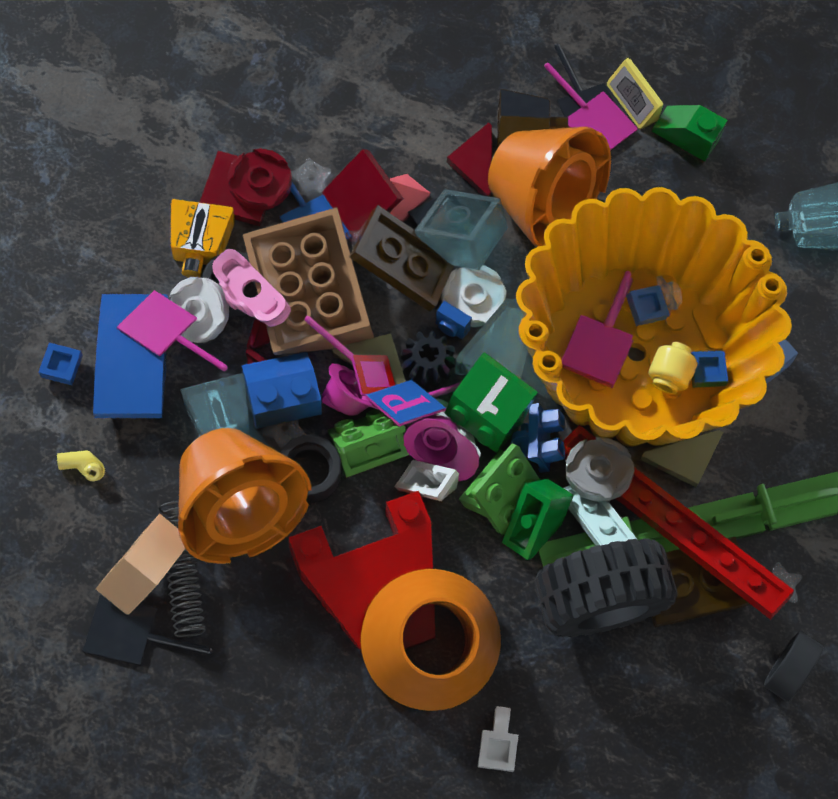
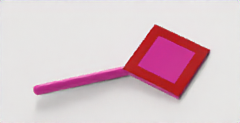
[305,316,395,395]

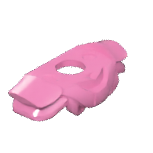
[212,249,291,327]

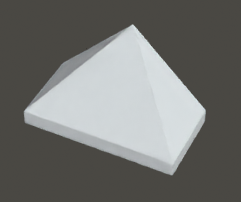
[394,460,459,501]

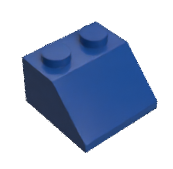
[241,352,322,429]

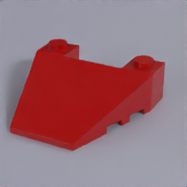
[288,490,436,653]

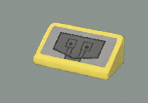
[607,58,663,129]

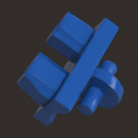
[511,403,565,473]

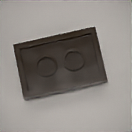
[349,205,457,312]
[652,536,751,627]

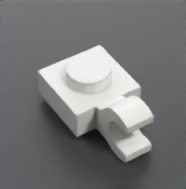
[478,706,518,772]

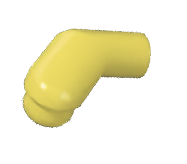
[57,451,105,482]

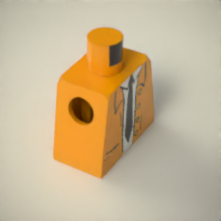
[171,199,235,278]

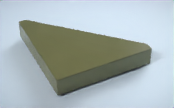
[332,334,406,385]
[640,430,723,487]

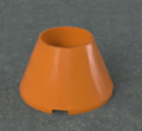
[488,127,611,247]
[178,428,312,564]
[361,569,501,711]

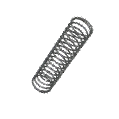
[158,501,206,637]

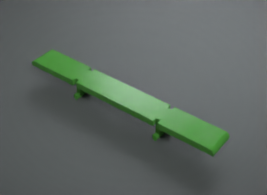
[538,472,838,567]

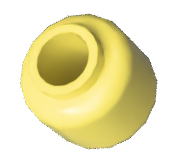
[648,342,698,394]

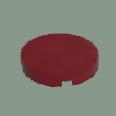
[228,148,292,211]

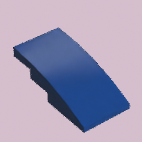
[93,294,168,418]

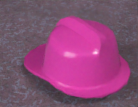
[321,363,378,416]
[404,415,479,482]

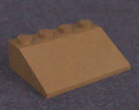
[243,207,374,355]

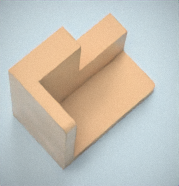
[96,513,185,615]

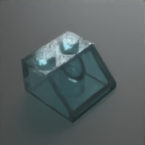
[415,189,508,270]

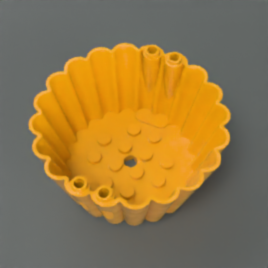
[516,187,792,447]

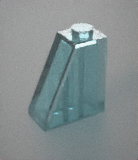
[454,298,528,379]

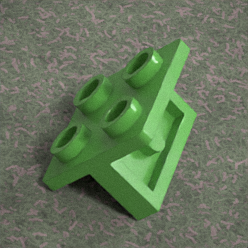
[327,409,409,478]
[459,443,540,535]

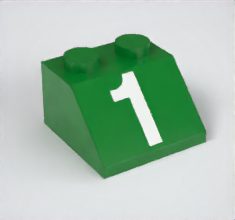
[444,352,538,453]

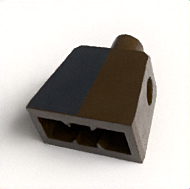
[497,89,568,149]

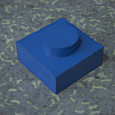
[626,285,670,326]
[435,301,472,340]
[38,343,83,385]
[691,351,728,388]

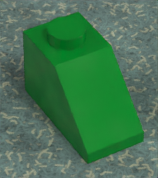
[651,105,728,162]
[502,479,574,560]

